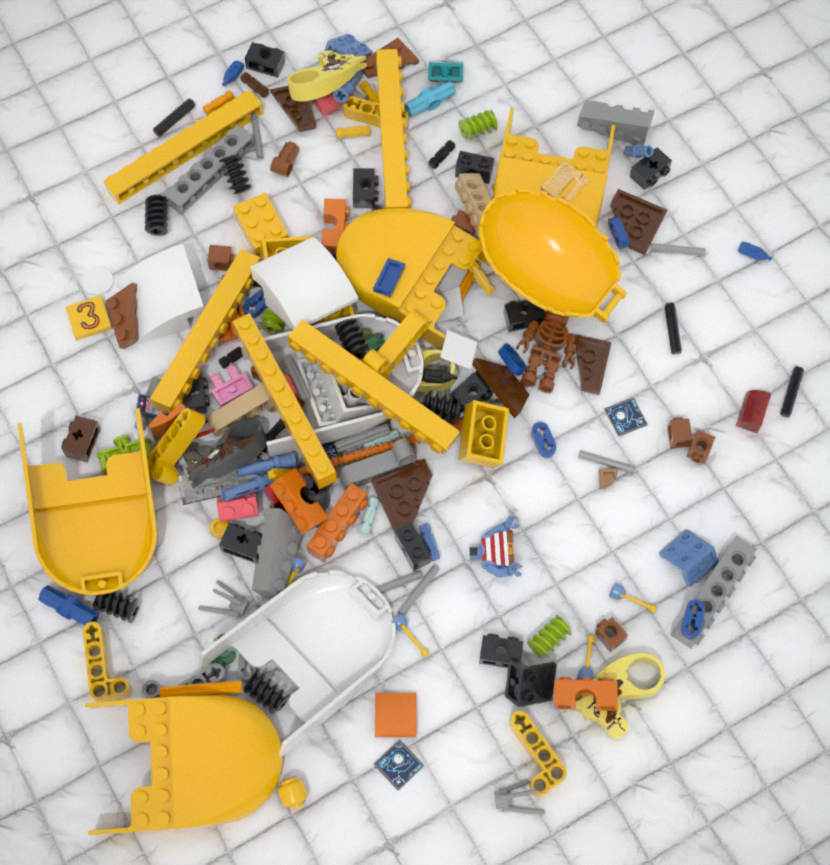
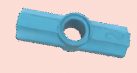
[404,81,456,117]

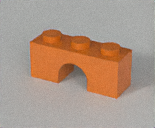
[321,198,350,255]
[270,468,328,535]
[554,677,618,711]

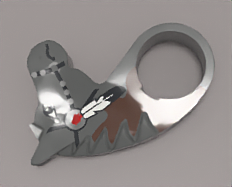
[182,418,268,488]

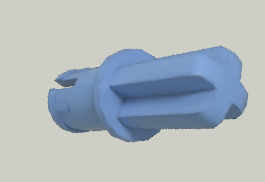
[623,144,654,158]

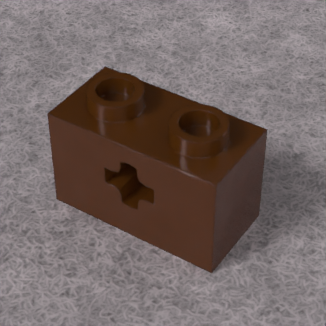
[61,416,101,463]

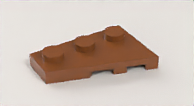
[361,38,419,78]
[105,283,138,349]

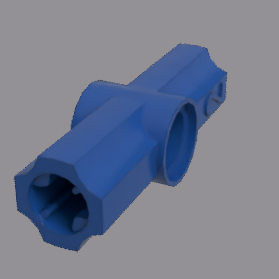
[38,585,99,626]

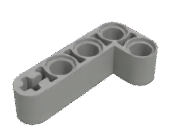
[338,438,415,490]
[142,663,227,699]

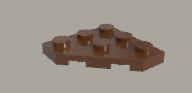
[610,189,667,255]
[371,459,432,534]

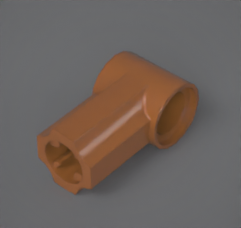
[270,141,300,177]

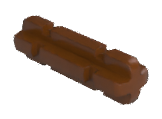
[240,72,270,98]

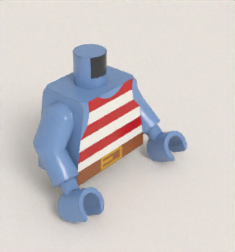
[469,515,523,578]

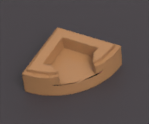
[598,468,618,489]

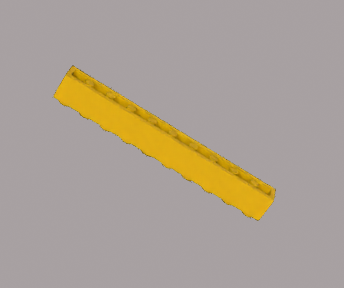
[376,49,411,209]
[104,90,264,205]
[150,249,261,414]
[232,313,337,489]
[288,319,460,455]

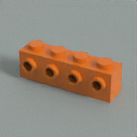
[306,483,369,563]

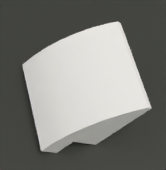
[250,237,359,330]
[117,244,204,345]
[295,340,387,430]

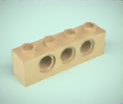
[455,173,492,233]

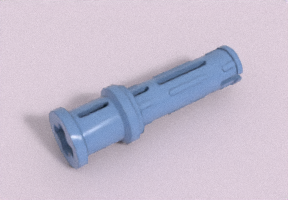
[333,69,363,103]
[237,452,297,478]
[221,474,275,502]

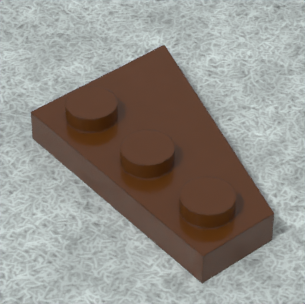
[270,86,316,132]
[575,334,611,395]

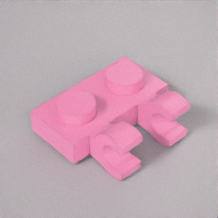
[210,364,254,407]

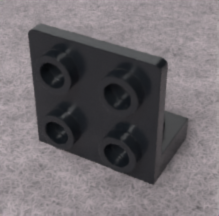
[505,658,557,707]

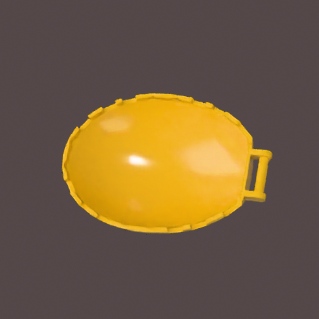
[479,188,627,323]

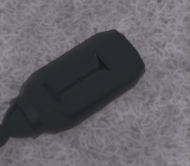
[422,369,458,384]

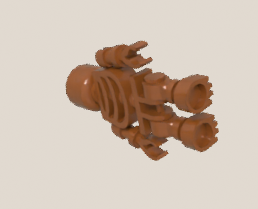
[516,311,576,394]

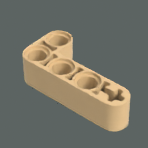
[206,383,277,437]

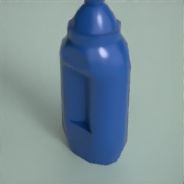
[222,60,244,86]
[738,241,772,261]

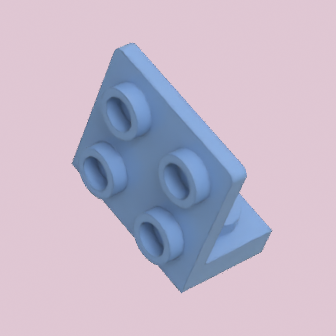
[324,34,373,57]
[659,529,719,587]

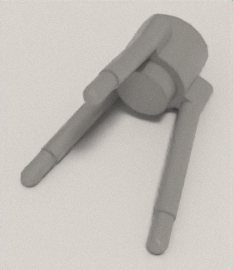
[198,580,249,617]
[494,780,545,814]

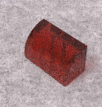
[735,390,771,433]

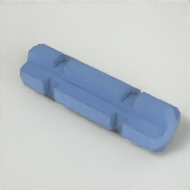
[419,523,440,561]

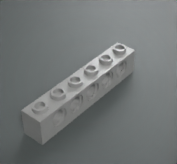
[164,125,255,215]
[671,536,757,649]

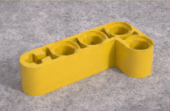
[343,96,408,133]
[363,310,430,378]
[147,408,205,486]
[83,622,132,702]
[509,711,567,797]

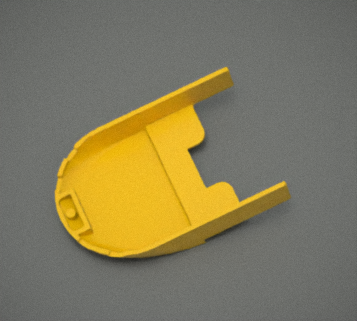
[492,107,615,227]
[336,208,491,350]
[18,408,157,595]
[85,695,283,835]

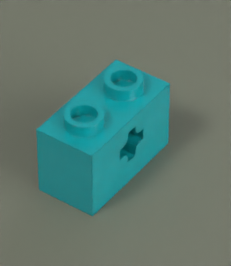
[428,60,463,81]

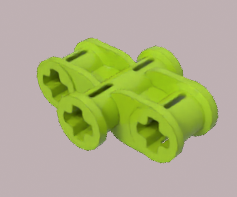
[97,435,152,474]

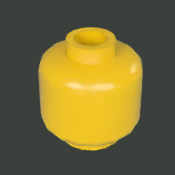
[277,776,308,810]

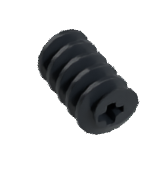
[219,154,252,194]
[145,195,168,236]
[334,318,369,360]
[422,391,462,424]
[304,477,330,510]
[93,591,139,623]
[244,670,291,714]

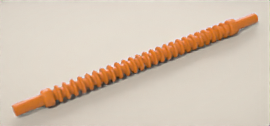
[299,419,463,476]

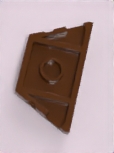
[472,358,529,418]

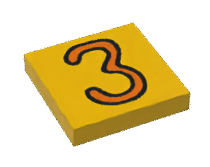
[65,296,112,341]

